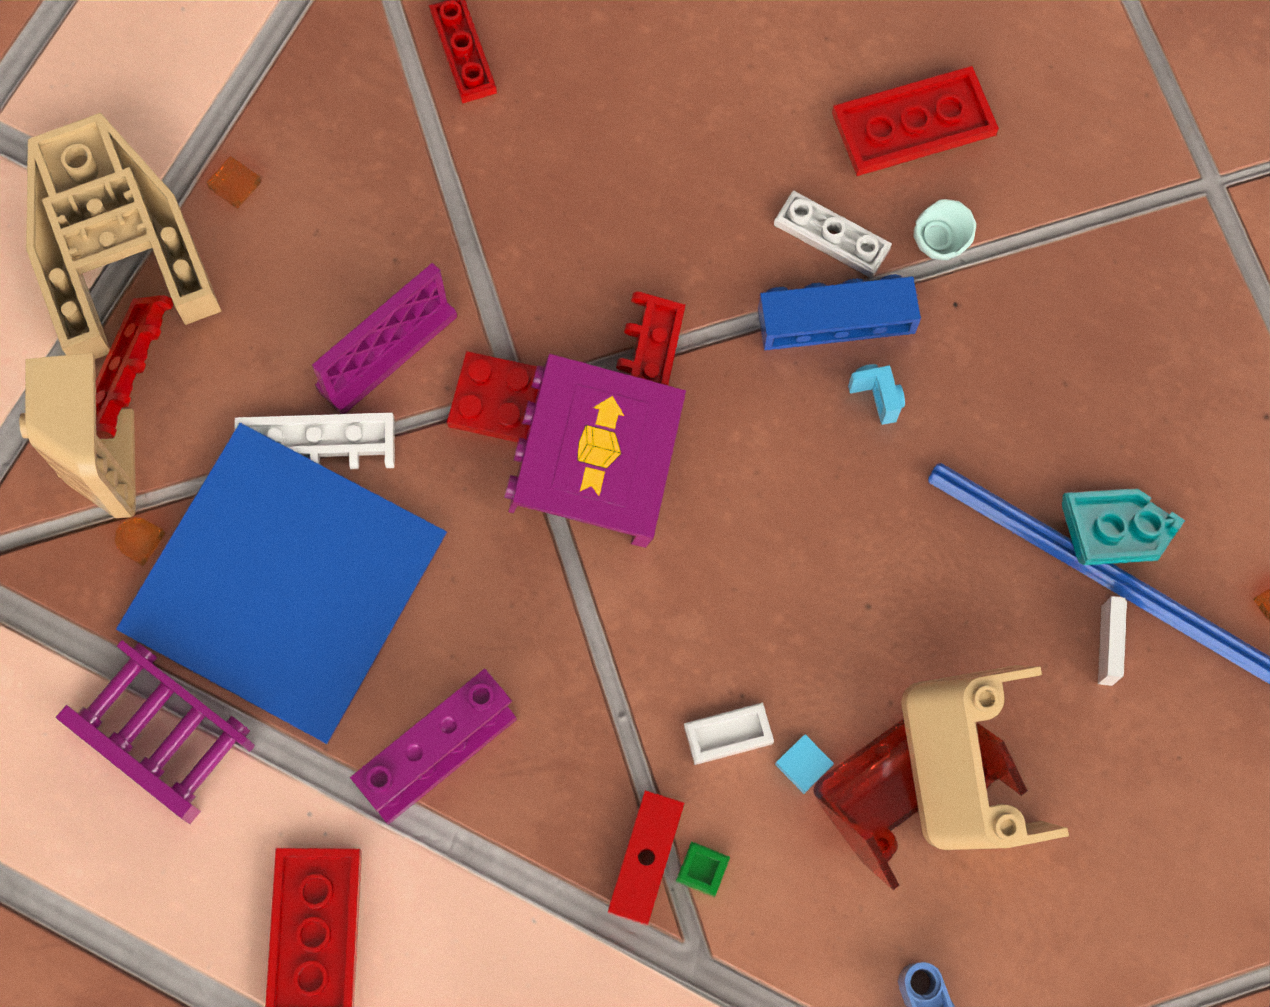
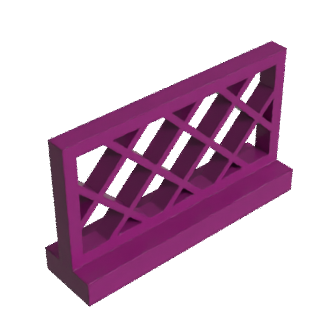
[312,262,457,414]

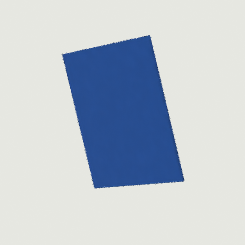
[116,423,447,744]

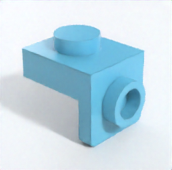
[848,364,905,425]

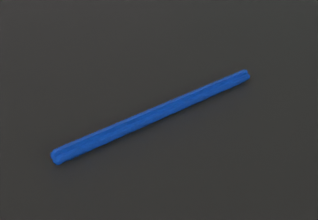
[928,463,1270,684]

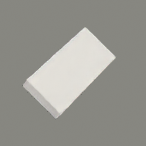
[1098,596,1127,686]
[684,702,774,765]

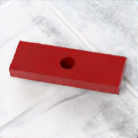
[429,0,497,104]
[607,790,685,926]

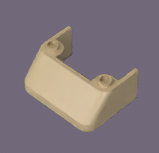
[19,353,136,519]
[901,665,1069,850]

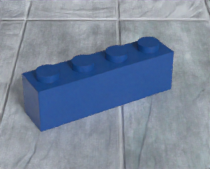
[758,274,921,351]

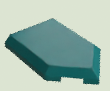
[1062,489,1185,565]

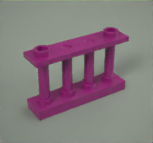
[55,640,255,824]
[350,668,517,825]

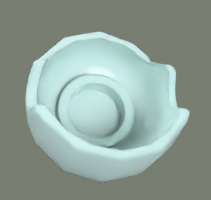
[914,199,977,260]

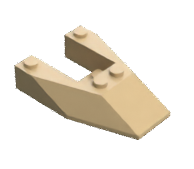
[26,113,221,359]

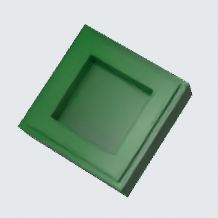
[676,841,730,898]

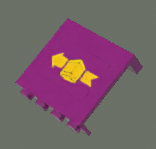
[504,354,686,548]

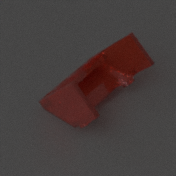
[813,718,1028,890]

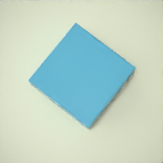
[775,734,834,794]

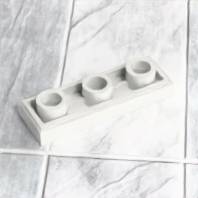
[774,190,892,279]

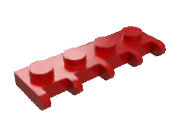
[616,291,686,385]
[96,295,174,439]

